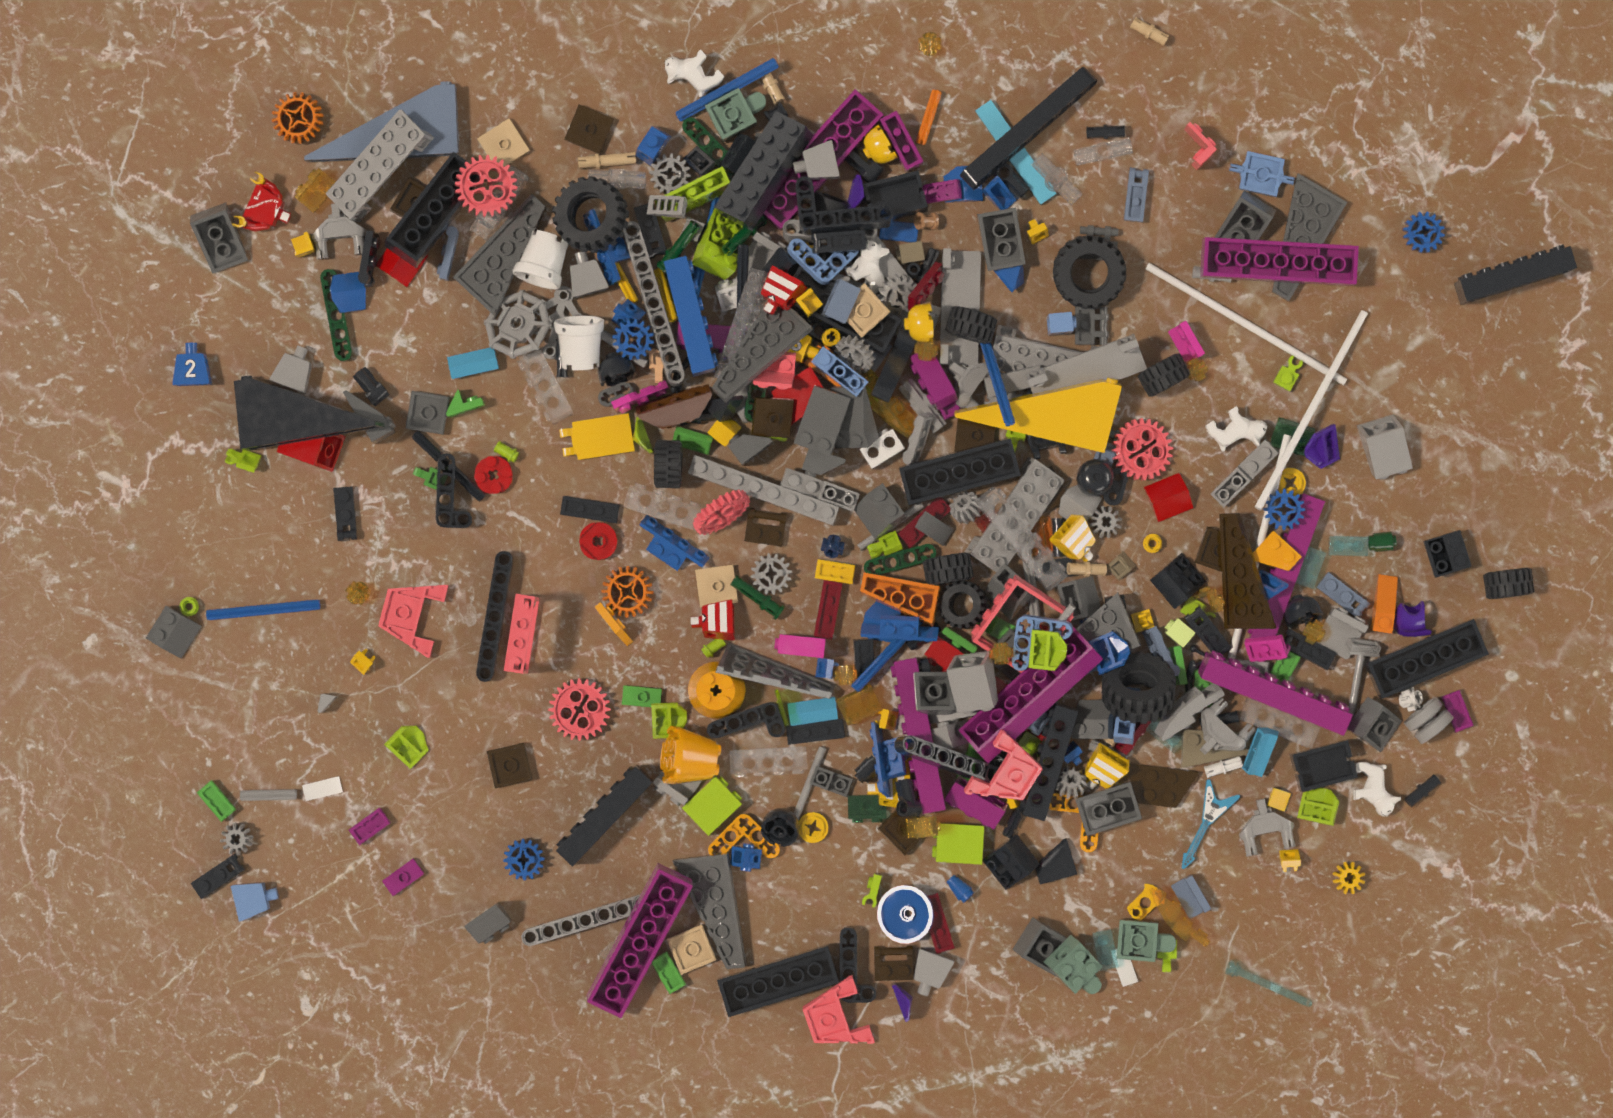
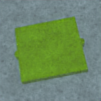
[774,689,789,726]

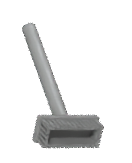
[1344,638,1381,719]

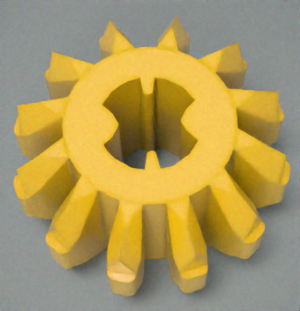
[1332,862,1365,894]

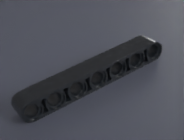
[476,551,514,682]
[894,735,999,783]

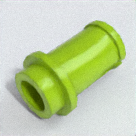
[494,441,519,462]
[701,639,726,658]

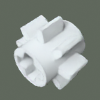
[1399,687,1423,712]

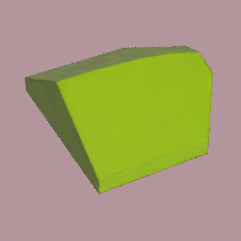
[633,417,654,455]
[1029,629,1067,671]
[651,703,687,739]
[384,725,429,769]
[1297,788,1339,826]

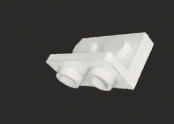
[714,275,759,312]

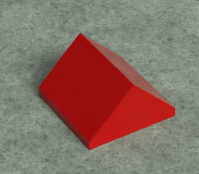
[376,248,428,287]
[1144,473,1193,522]

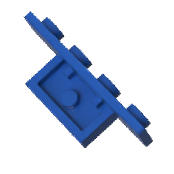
[583,209,630,286]
[639,515,709,571]
[860,615,939,642]
[870,721,906,798]

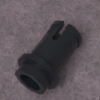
[906,263,921,279]

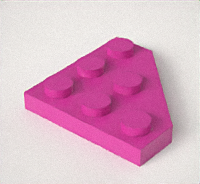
[611,380,669,414]

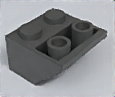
[984,564,1033,620]
[1056,576,1101,621]

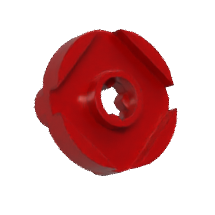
[474,456,513,494]
[579,522,618,560]

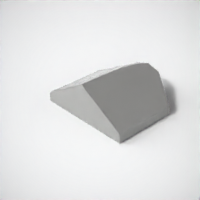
[1058,485,1102,522]

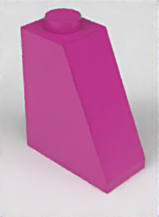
[774,634,825,658]

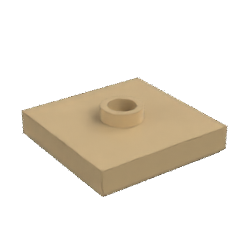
[477,119,530,167]
[847,283,890,338]
[695,565,738,608]
[666,924,717,975]

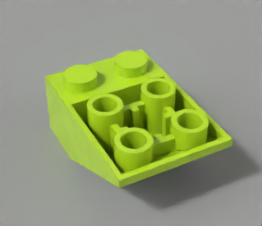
[692,208,742,280]

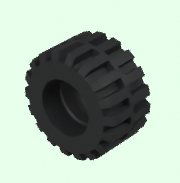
[945,306,998,344]
[1138,353,1191,397]
[654,440,683,488]
[922,552,974,585]
[1483,567,1535,599]
[937,580,989,629]

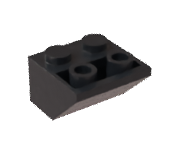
[1423,530,1472,578]
[1150,553,1206,609]
[982,834,1040,890]

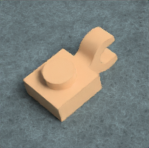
[649,349,668,383]

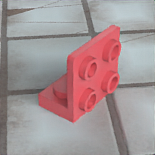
[1184,122,1217,170]
[753,352,796,389]

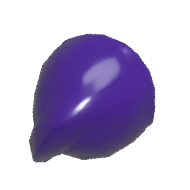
[1393,601,1432,637]

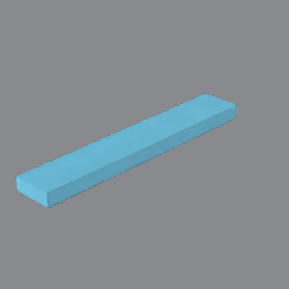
[975,100,1056,205]

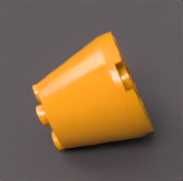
[688,661,746,719]
[660,726,721,784]

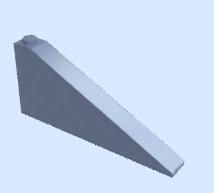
[304,81,459,163]

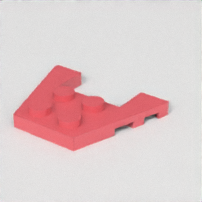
[378,585,449,658]
[963,729,1042,800]
[803,975,875,1044]

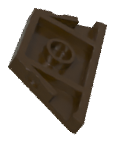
[1127,764,1199,808]

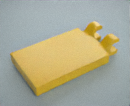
[559,413,635,460]

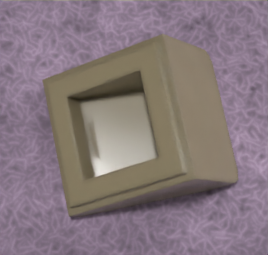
[1107,551,1136,580]

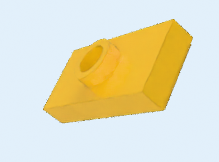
[815,559,855,584]

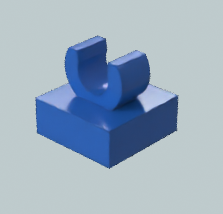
[815,658,839,679]
[1064,741,1083,766]

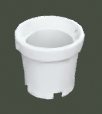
[513,230,568,290]
[554,316,604,370]

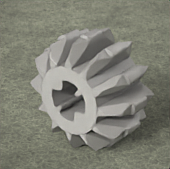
[950,491,983,524]
[1089,506,1122,538]
[1055,767,1087,800]
[220,822,254,855]

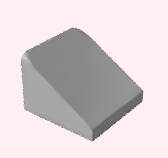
[317,693,337,713]

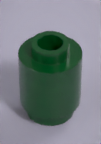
[1368,531,1397,552]

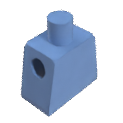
[231,882,279,922]

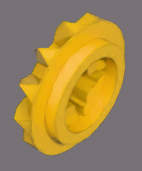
[1278,468,1306,498]
[799,812,828,843]

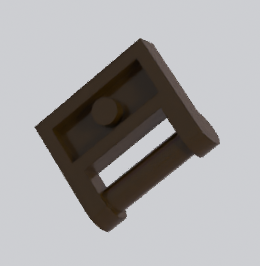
[744,507,787,547]
[874,945,913,981]

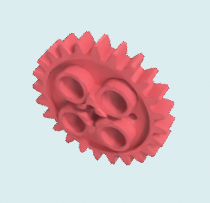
[455,155,518,218]
[1111,418,1173,481]
[692,489,751,535]
[548,678,611,741]

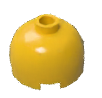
[862,124,898,164]
[904,303,934,342]

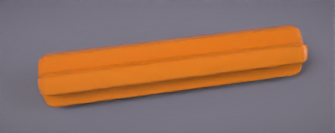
[916,89,942,145]

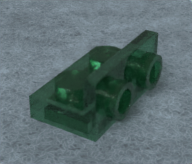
[1270,417,1315,457]
[848,795,887,823]

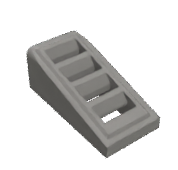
[647,195,688,219]

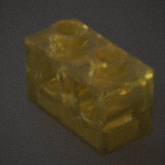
[906,816,940,838]

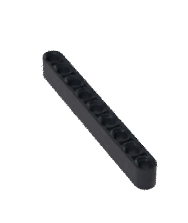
[960,67,1098,190]

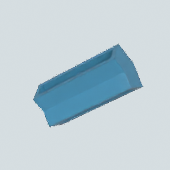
[447,348,499,379]
[787,697,838,726]
[1242,727,1279,777]

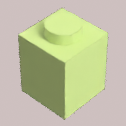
[1164,618,1195,648]

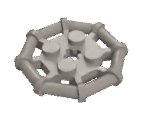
[483,290,552,359]

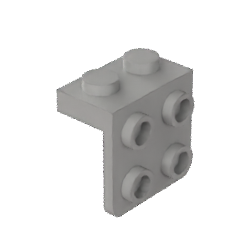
[748,232,789,283]
[1315,607,1369,659]
[653,755,702,806]

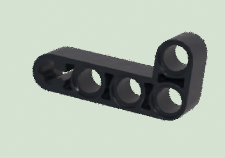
[871,326,916,403]
[435,451,472,528]
[707,702,786,738]
[840,926,876,1003]

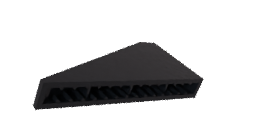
[234,376,385,451]

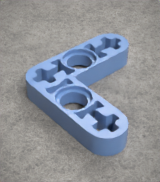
[787,238,859,285]
[1012,615,1073,671]

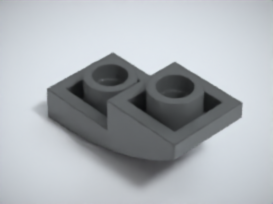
[915,511,953,546]
[810,766,854,797]

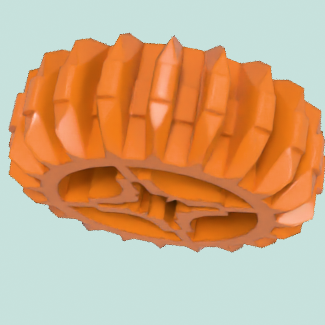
[272,92,324,144]
[601,566,653,618]

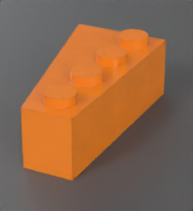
[860,573,941,627]

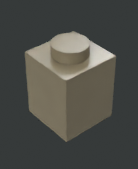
[896,241,925,266]

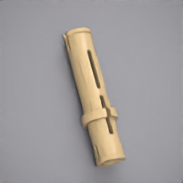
[578,152,636,169]

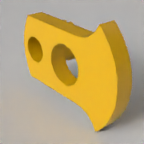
[1127,884,1164,921]

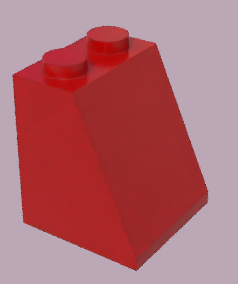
[770,366,823,425]
[276,435,346,472]

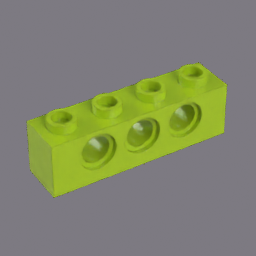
[654,166,731,222]

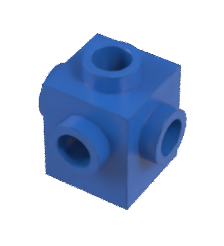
[611,299,646,330]
[730,843,762,872]

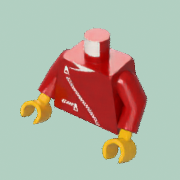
[232,171,292,232]

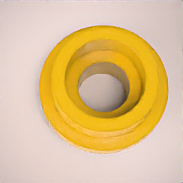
[1143,534,1162,553]

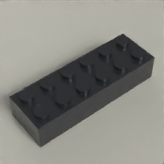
[714,111,813,231]
[385,152,480,268]
[1454,244,1577,305]
[792,266,902,355]
[899,437,1021,505]
[1364,619,1489,699]
[556,766,654,867]
[717,944,839,1017]

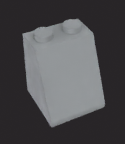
[1357,414,1413,480]
[946,650,998,714]

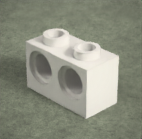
[860,428,905,469]

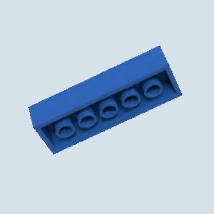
[664,256,718,377]

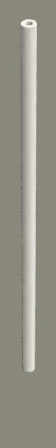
[1146,263,1347,385]
[1255,310,1368,510]
[1228,434,1291,659]

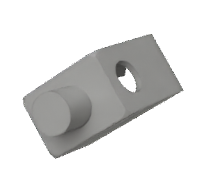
[793,140,839,180]
[570,252,609,299]
[269,345,312,394]
[914,948,954,996]

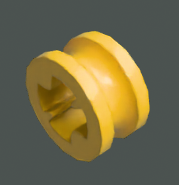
[821,328,840,347]

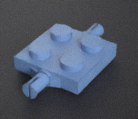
[1229,151,1295,197]

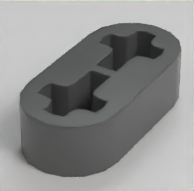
[598,382,633,407]

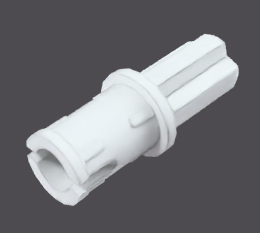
[1204,756,1243,778]

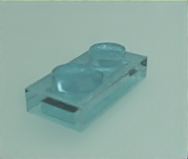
[1329,536,1368,556]
[1296,547,1326,589]
[1146,717,1182,753]
[1092,929,1119,971]

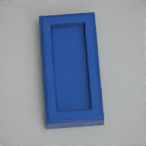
[879,221,918,243]

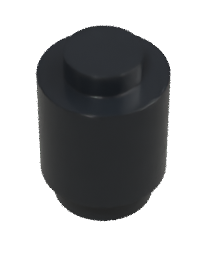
[854,755,877,784]

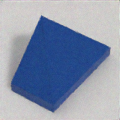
[982,176,1016,210]
[993,265,1024,293]
[1258,570,1289,600]

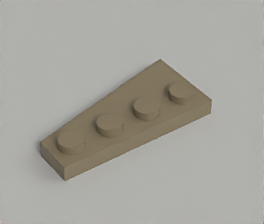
[1181,729,1255,768]

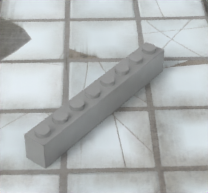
[688,455,839,526]

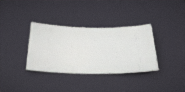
[302,776,343,801]
[1111,949,1138,987]

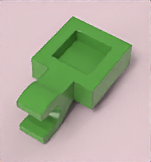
[413,467,448,490]

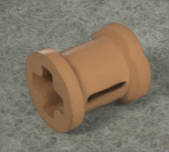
[914,212,939,230]

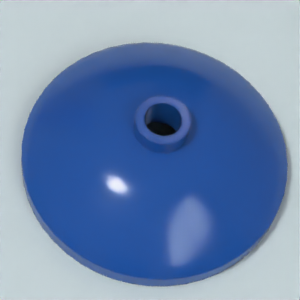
[877,885,934,943]

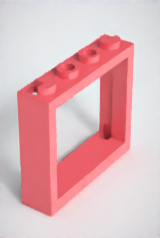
[971,574,1074,673]
[504,594,540,674]

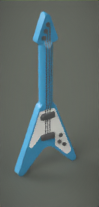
[1181,779,1240,869]

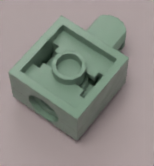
[705,88,766,143]
[1117,919,1176,962]
[1044,935,1102,994]

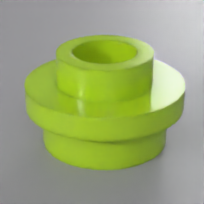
[179,597,199,616]

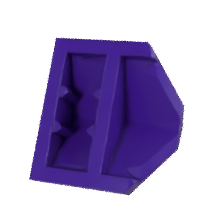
[847,175,865,209]
[1304,424,1340,469]
[891,983,913,1022]

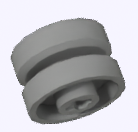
[1403,697,1454,744]

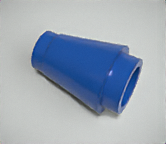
[946,875,974,903]

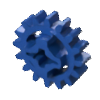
[1402,211,1445,253]
[612,318,654,360]
[1263,489,1305,530]
[503,838,545,881]

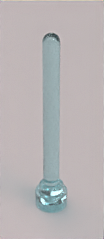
[1225,960,1312,1007]

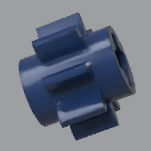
[821,535,845,558]

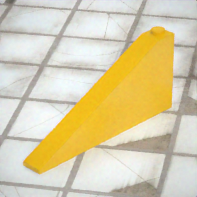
[954,377,1122,453]

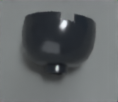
[597,352,637,387]
[1076,459,1115,497]
[1284,594,1324,629]
[761,808,800,847]

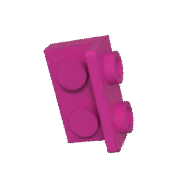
[1168,321,1205,364]
[1244,635,1290,662]

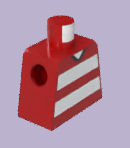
[761,265,807,315]
[691,599,735,641]

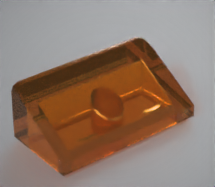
[1029,516,1053,557]

